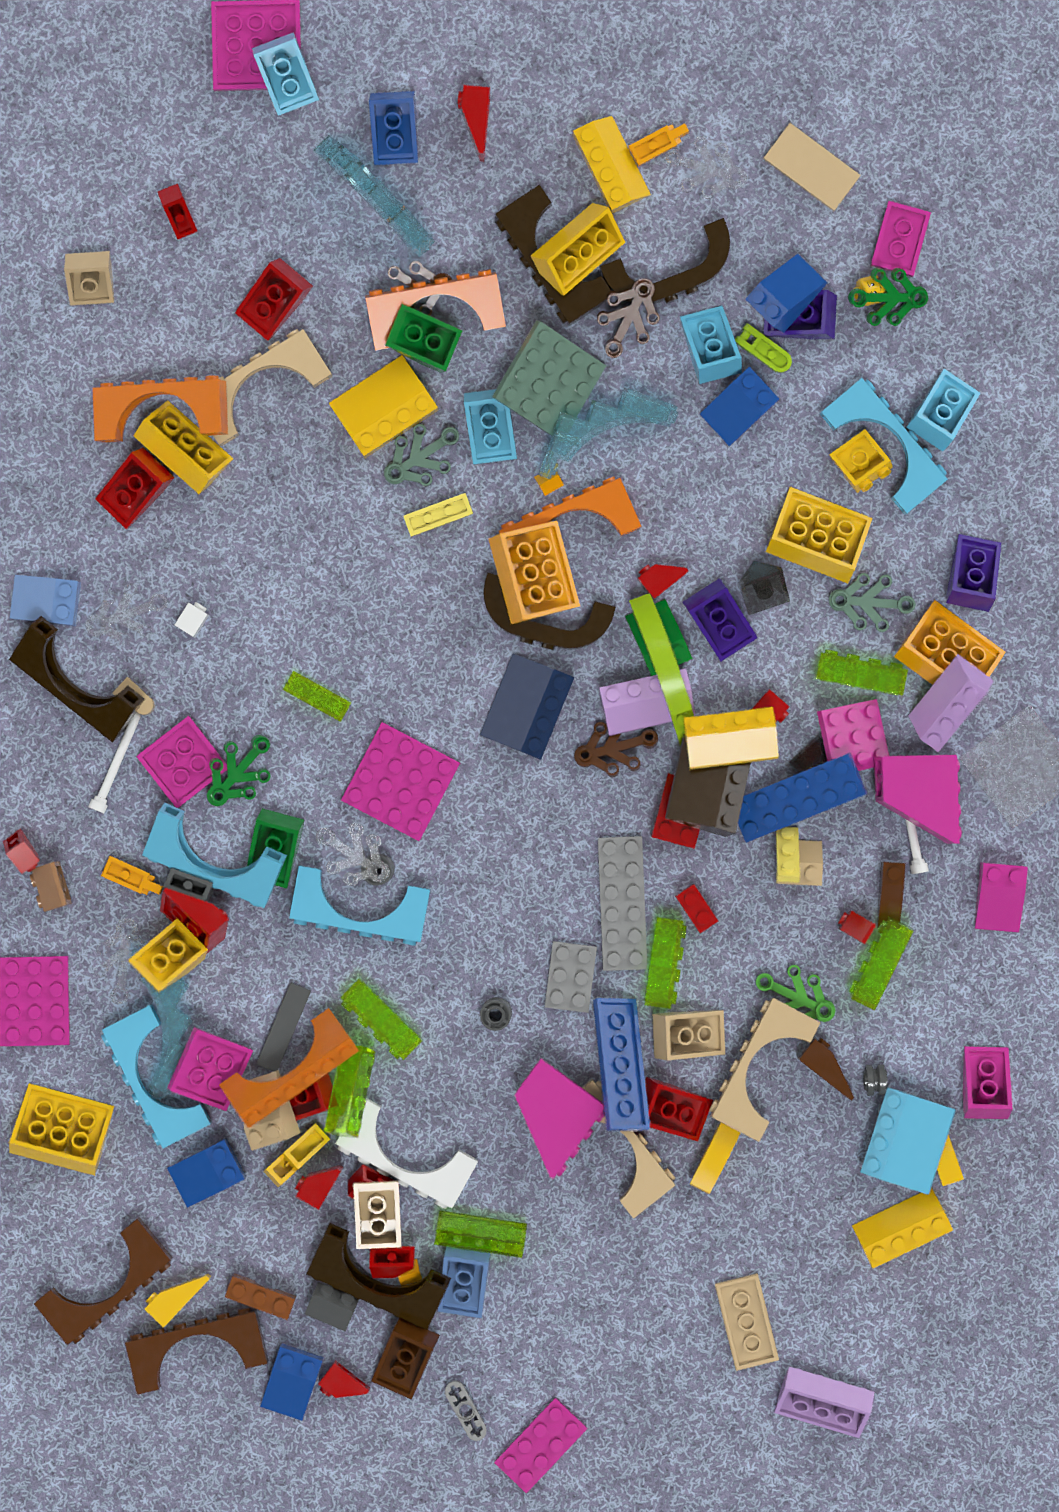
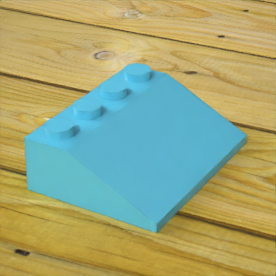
[861,1087,956,1195]

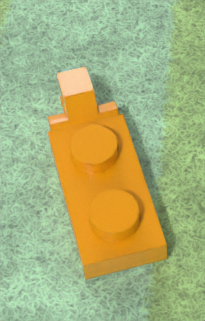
[628,123,689,167]
[101,856,163,895]

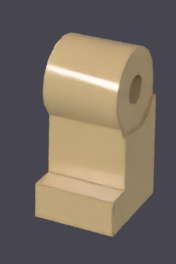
[112,677,155,715]

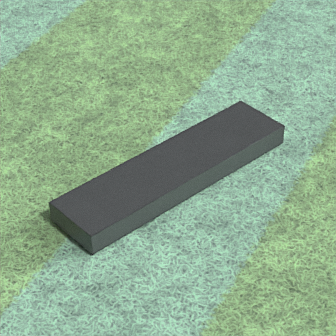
[257,982,311,1072]

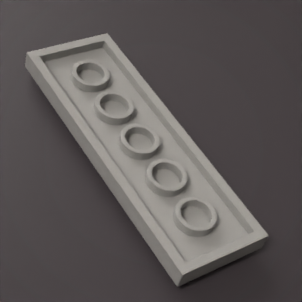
[598,836,647,971]

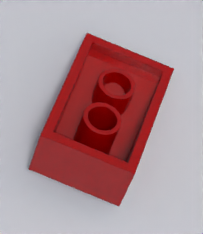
[457,85,490,162]
[235,258,313,341]
[95,447,175,529]
[651,773,700,849]
[160,888,229,953]
[289,1073,339,1121]
[645,1077,713,1142]

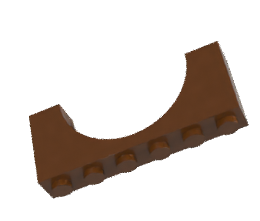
[34,1217,173,1345]
[125,1307,269,1395]

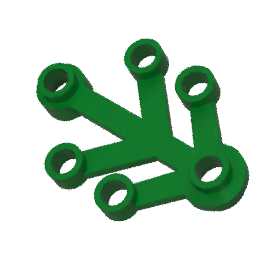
[848,268,928,326]
[206,735,271,806]

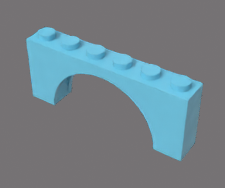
[820,378,948,515]
[142,803,287,908]
[289,866,431,946]
[101,1004,212,1148]

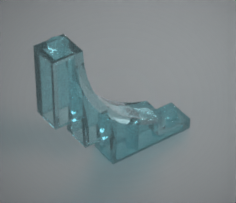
[313,135,435,257]
[538,388,678,479]
[128,948,193,1100]

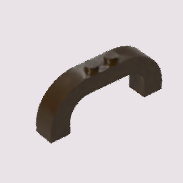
[600,218,730,305]
[483,572,616,651]

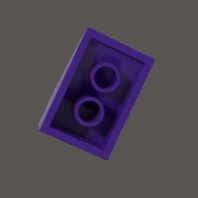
[763,290,837,340]
[946,534,1002,612]
[682,578,758,662]

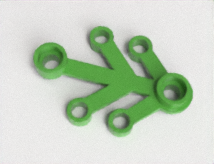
[755,965,835,1022]

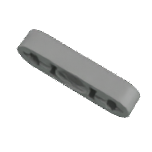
[445,1380,487,1441]

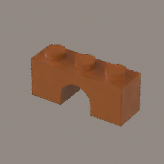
[225,1273,297,1320]

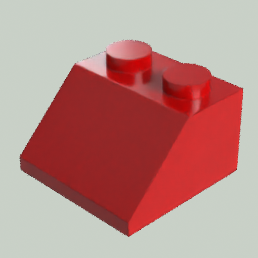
[295,1165,343,1210]

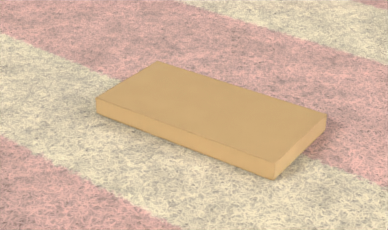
[763,123,861,212]
[715,1273,779,1371]

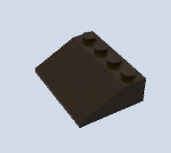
[665,734,751,837]

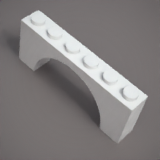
[335,1096,478,1209]

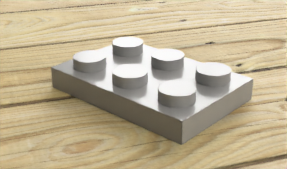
[545,941,597,1013]

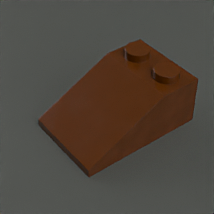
[371,1318,440,1400]

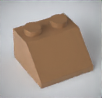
[30,861,72,912]

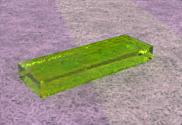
[283,671,351,722]

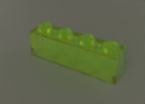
[814,649,908,696]
[848,916,914,1010]
[644,917,687,1009]
[340,978,423,1060]
[324,1045,376,1138]
[434,1210,527,1258]

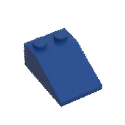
[369,91,418,165]
[745,254,828,333]
[700,366,779,447]
[167,1138,246,1208]
[260,1343,324,1421]

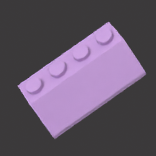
[909,654,994,752]
[599,669,695,736]
[774,1367,874,1438]

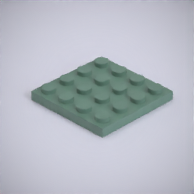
[492,320,606,442]

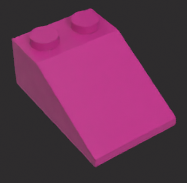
[975,863,1028,933]
[963,1046,1013,1119]

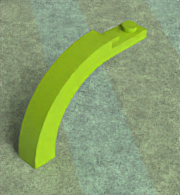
[629,593,694,746]

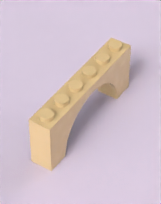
[214,329,333,447]
[709,998,820,1142]
[582,1079,675,1219]

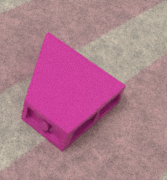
[874,755,962,844]
[514,1058,605,1179]

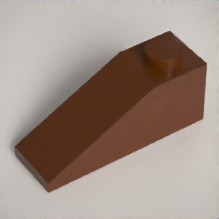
[877,862,906,929]
[797,1037,854,1101]

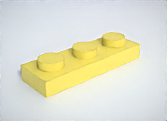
[403,493,473,537]
[776,827,800,883]

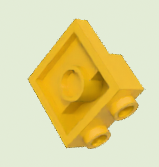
[829,429,893,493]

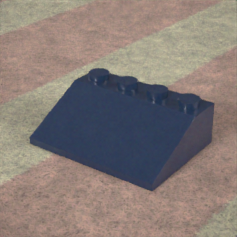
[480,654,574,760]

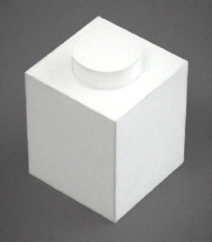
[175,602,209,638]

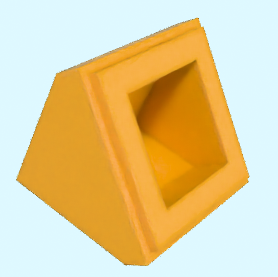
[534,466,564,496]
[398,1259,422,1285]

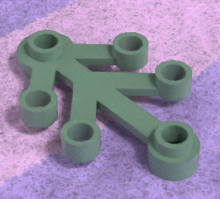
[384,424,459,486]
[829,573,916,632]

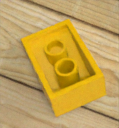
[128,919,208,992]

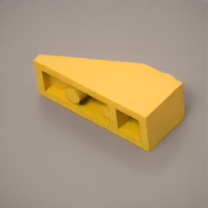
[145,1274,211,1328]

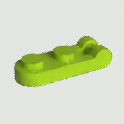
[735,323,792,373]

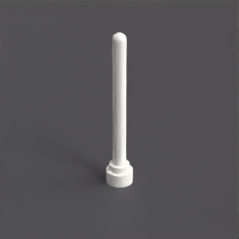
[88,712,141,813]
[905,819,929,874]

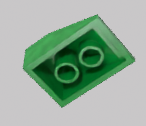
[385,304,463,373]
[625,599,693,676]
[247,808,305,888]

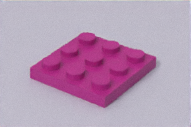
[817,699,889,771]
[136,716,227,808]
[167,1027,253,1111]

